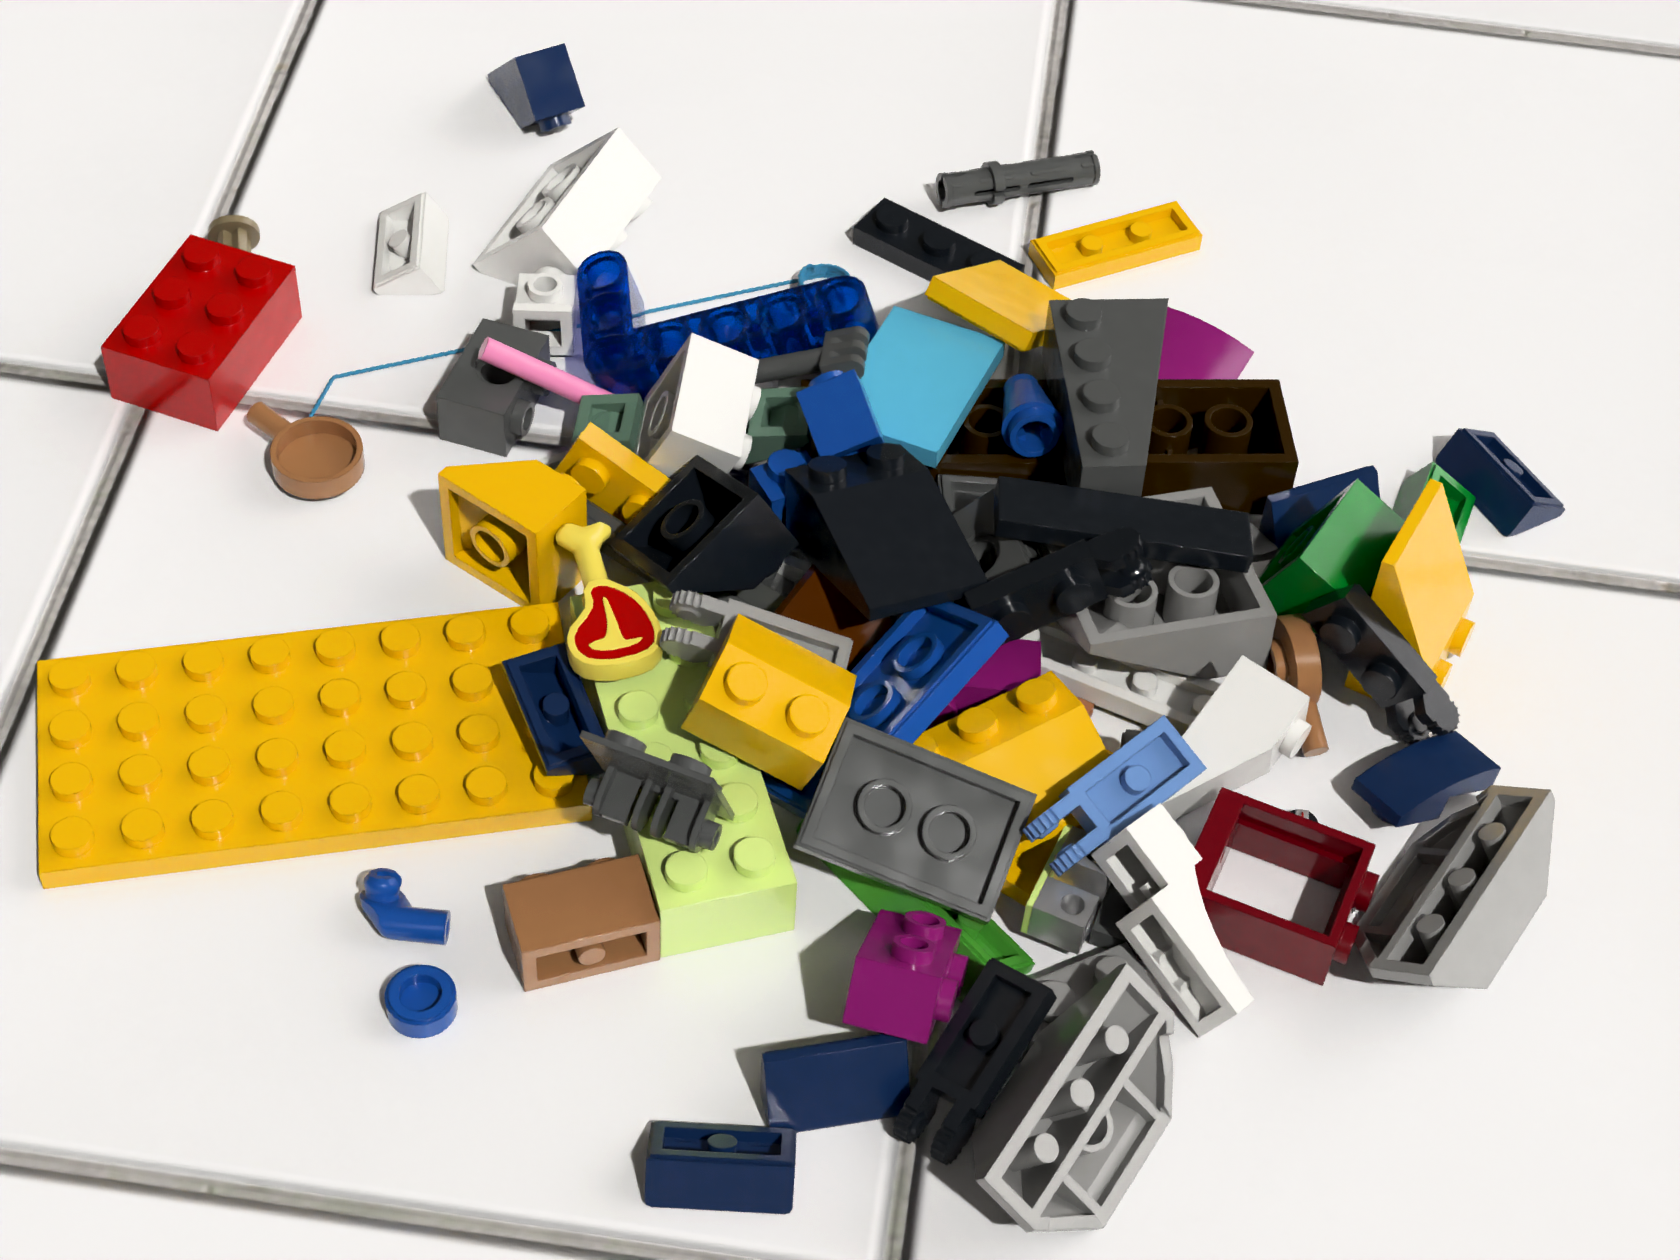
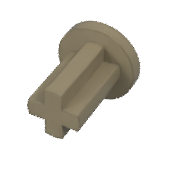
[208,215,260,252]

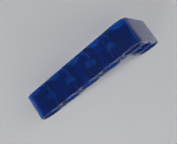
[577,250,879,403]

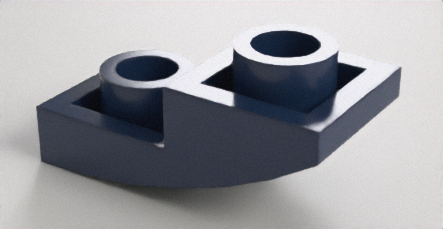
[1351,730,1501,828]

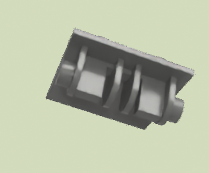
[579,730,735,853]

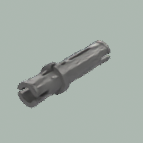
[936,150,1101,209]

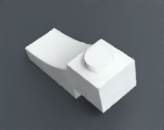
[1091,803,1254,1038]

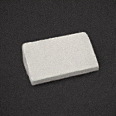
[373,192,449,295]

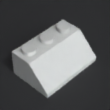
[473,127,662,291]

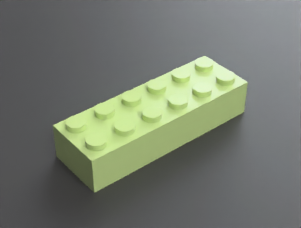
[570,581,797,958]

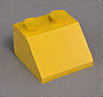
[438,460,587,606]
[681,613,857,791]

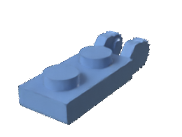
[1022,715,1207,877]

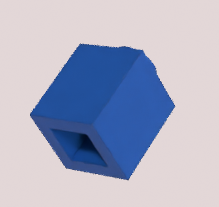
[796,369,885,457]

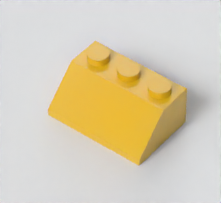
[913,671,1109,857]

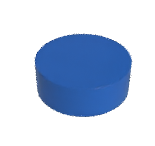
[384,965,458,1039]

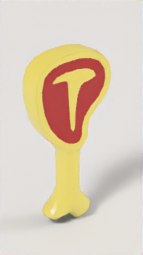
[556,522,663,681]

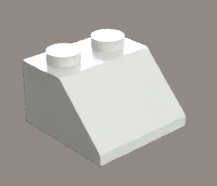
[633,333,761,480]

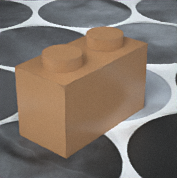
[502,854,660,992]

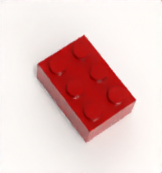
[101,234,302,431]

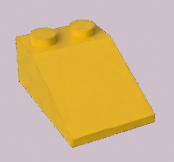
[1344,478,1475,699]

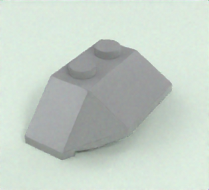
[1355,785,1555,989]
[971,963,1175,1233]

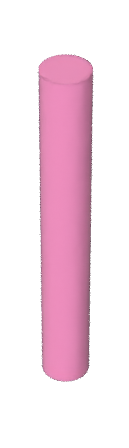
[478,337,613,404]

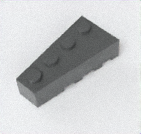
[1042,298,1169,497]

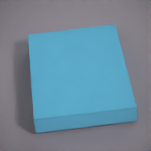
[860,306,1005,469]

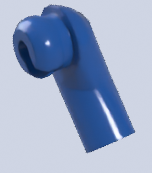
[360,868,451,945]

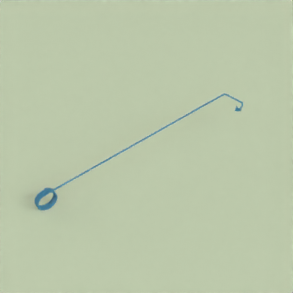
[308,264,852,417]

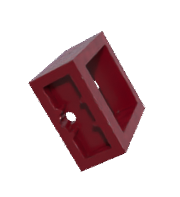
[1194,787,1380,986]

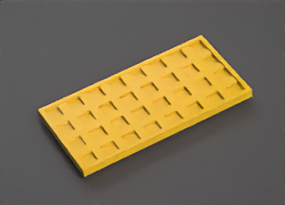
[37,602,592,889]

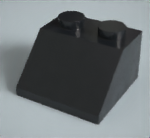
[608,455,799,594]

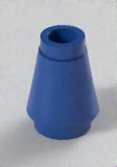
[1001,374,1063,457]

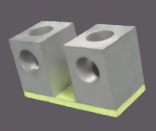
[1021,824,1111,955]

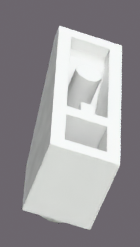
[1162,655,1312,820]

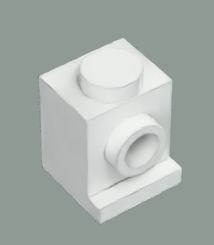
[512,266,579,356]

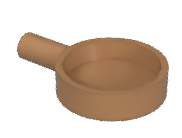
[247,402,365,499]
[1267,613,1329,757]

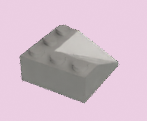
[1038,487,1277,679]

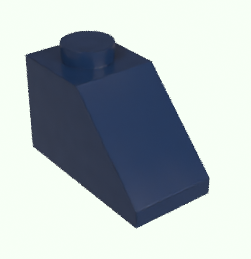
[487,43,585,133]

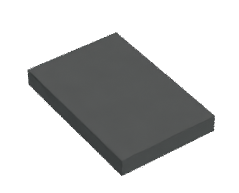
[793,717,1037,925]

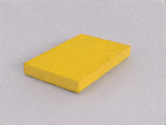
[924,260,1071,352]

